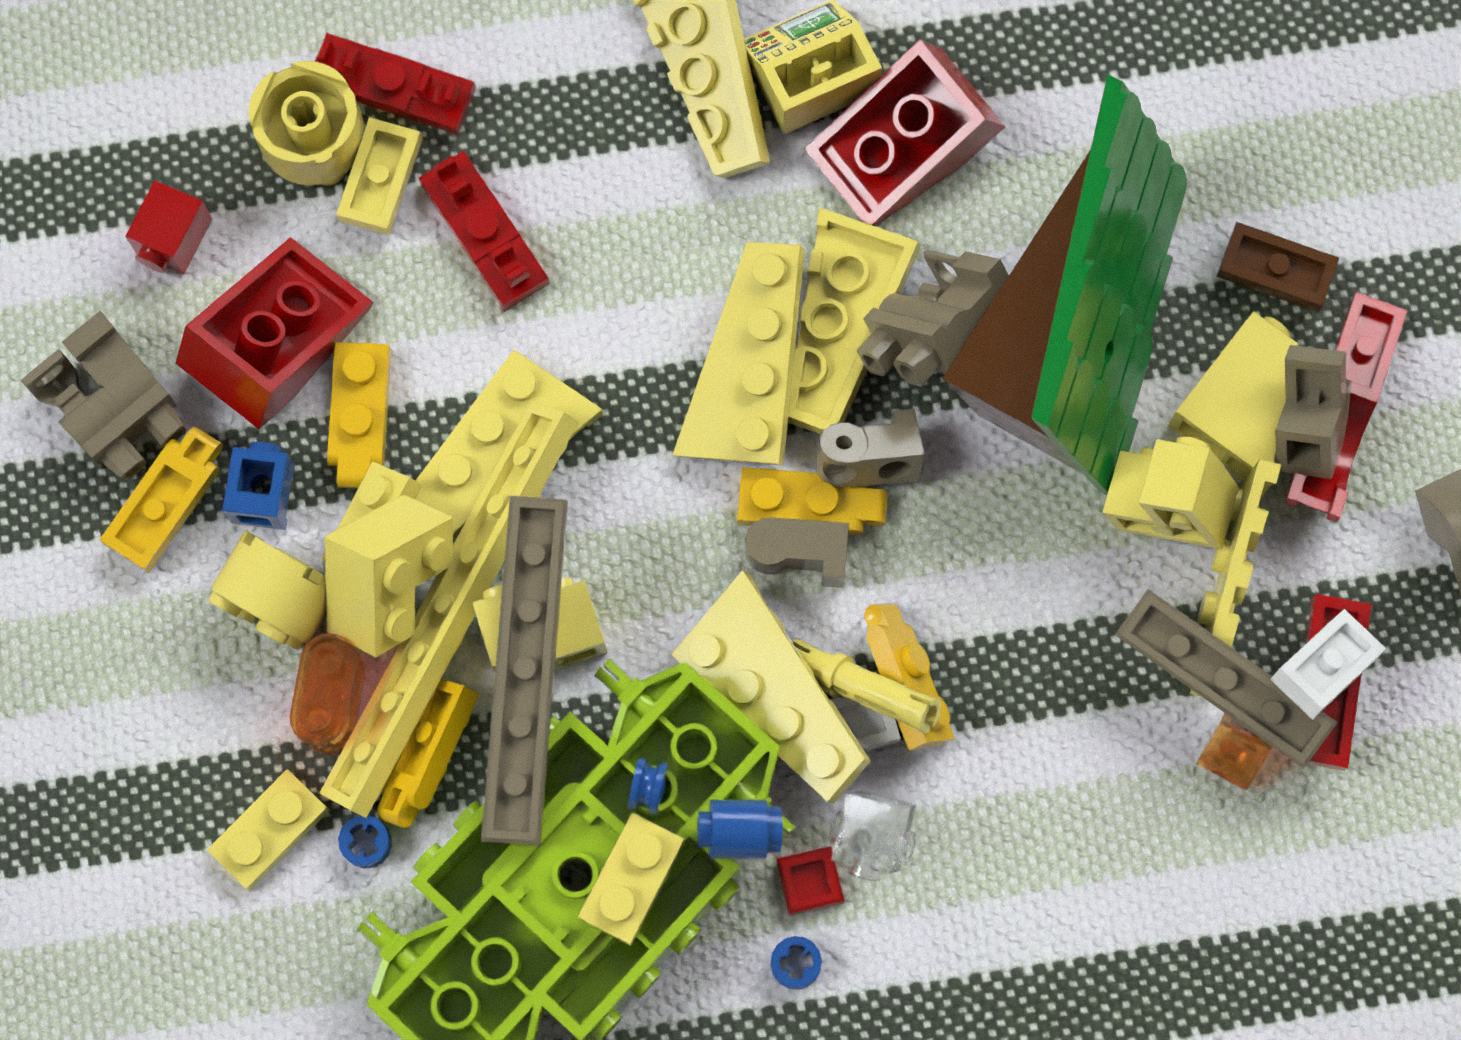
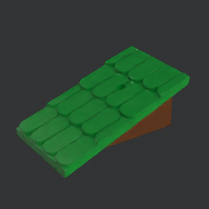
[942,74,1187,496]

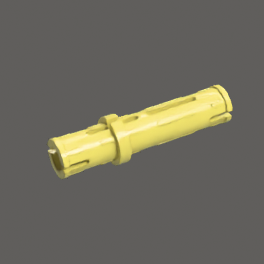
[792,639,941,733]

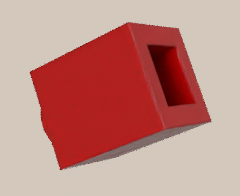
[125,180,212,274]

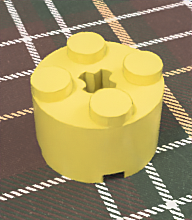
[248,61,365,186]
[208,530,327,651]

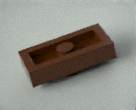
[1216,222,1339,313]

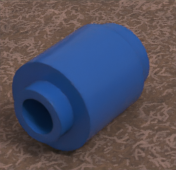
[697,800,783,859]

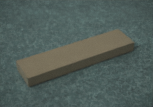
[1115,589,1337,769]

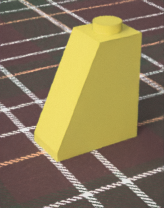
[1168,311,1298,481]

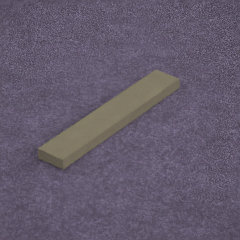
[481,496,568,846]

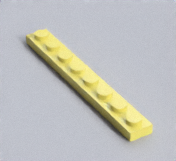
[319,401,578,818]

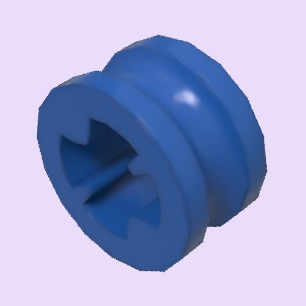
[628,757,668,815]
[338,815,392,869]
[770,936,822,990]

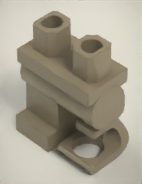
[857,250,1009,387]
[20,311,187,482]

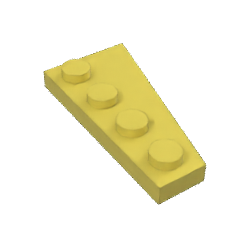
[633,0,770,178]
[788,207,920,435]
[673,242,805,466]
[415,350,603,539]
[1189,459,1282,697]
[671,570,871,804]

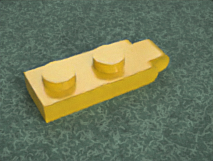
[327,342,392,488]
[99,426,223,573]
[737,467,888,535]
[864,603,955,751]
[377,679,479,828]

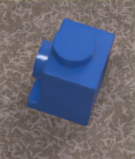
[222,442,294,530]

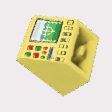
[744,0,882,135]

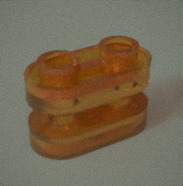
[290,633,366,755]

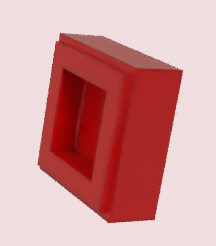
[776,846,845,916]

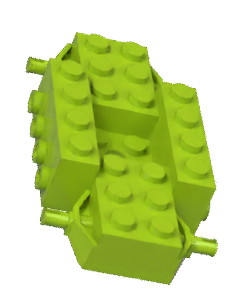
[356,658,796,1040]

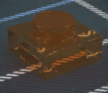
[1196,713,1272,791]

